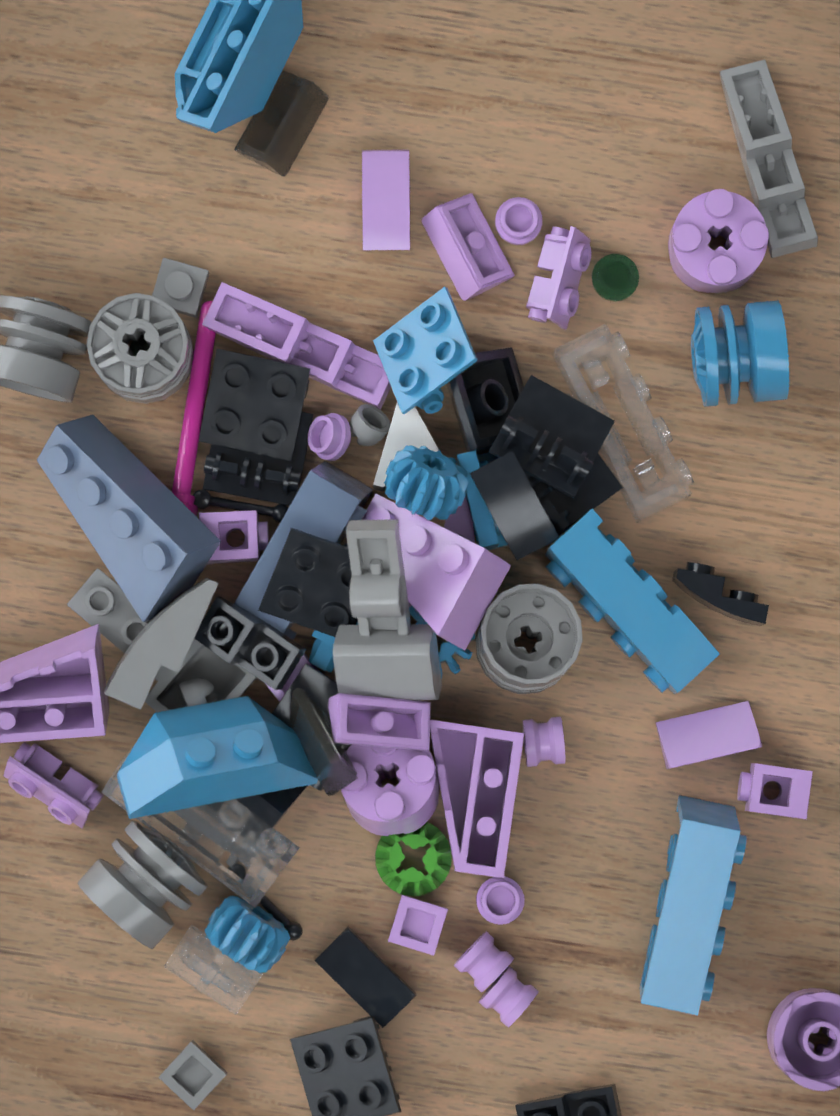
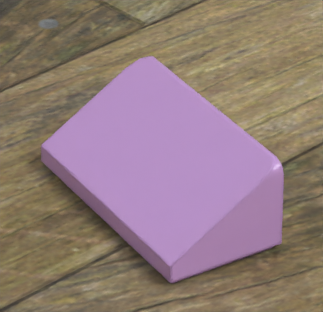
[422,193,515,301]
[328,693,431,751]
[655,701,762,769]

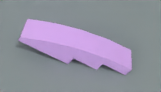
[202,282,391,410]

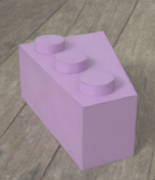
[363,494,511,651]
[0,624,109,743]
[430,720,524,878]

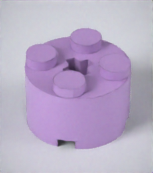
[668,189,769,293]
[338,745,439,836]
[767,988,840,1091]

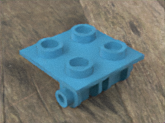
[373,286,478,415]

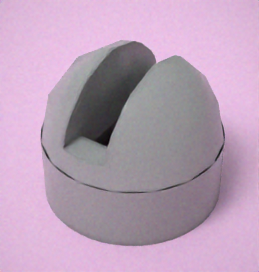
[349,404,391,446]
[178,678,217,707]

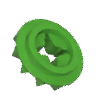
[375,822,452,896]

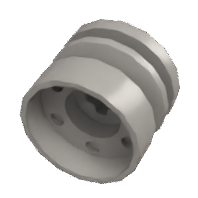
[86,293,194,404]
[0,295,92,403]
[475,584,583,694]
[77,820,208,949]

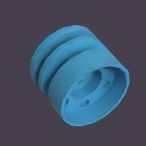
[691,300,789,407]

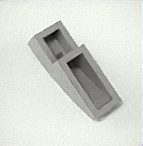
[103,578,219,710]

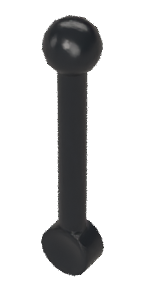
[193,490,288,523]
[227,863,303,941]

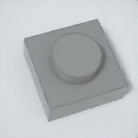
[152,258,210,318]
[158,1040,228,1110]

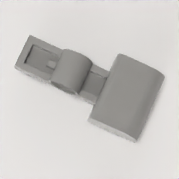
[333,520,442,700]
[67,568,257,712]

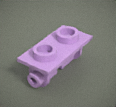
[526,226,591,330]
[3,742,104,828]

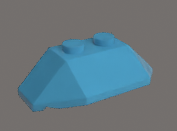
[175,0,303,133]
[117,696,318,819]

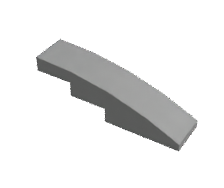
[720,60,818,258]

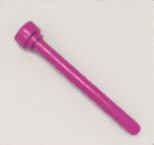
[172,301,216,517]

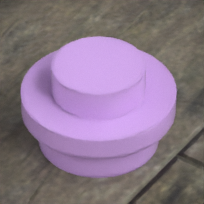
[495,197,542,245]
[308,413,351,461]
[476,876,524,924]

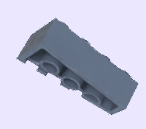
[37,414,221,623]
[234,461,374,640]

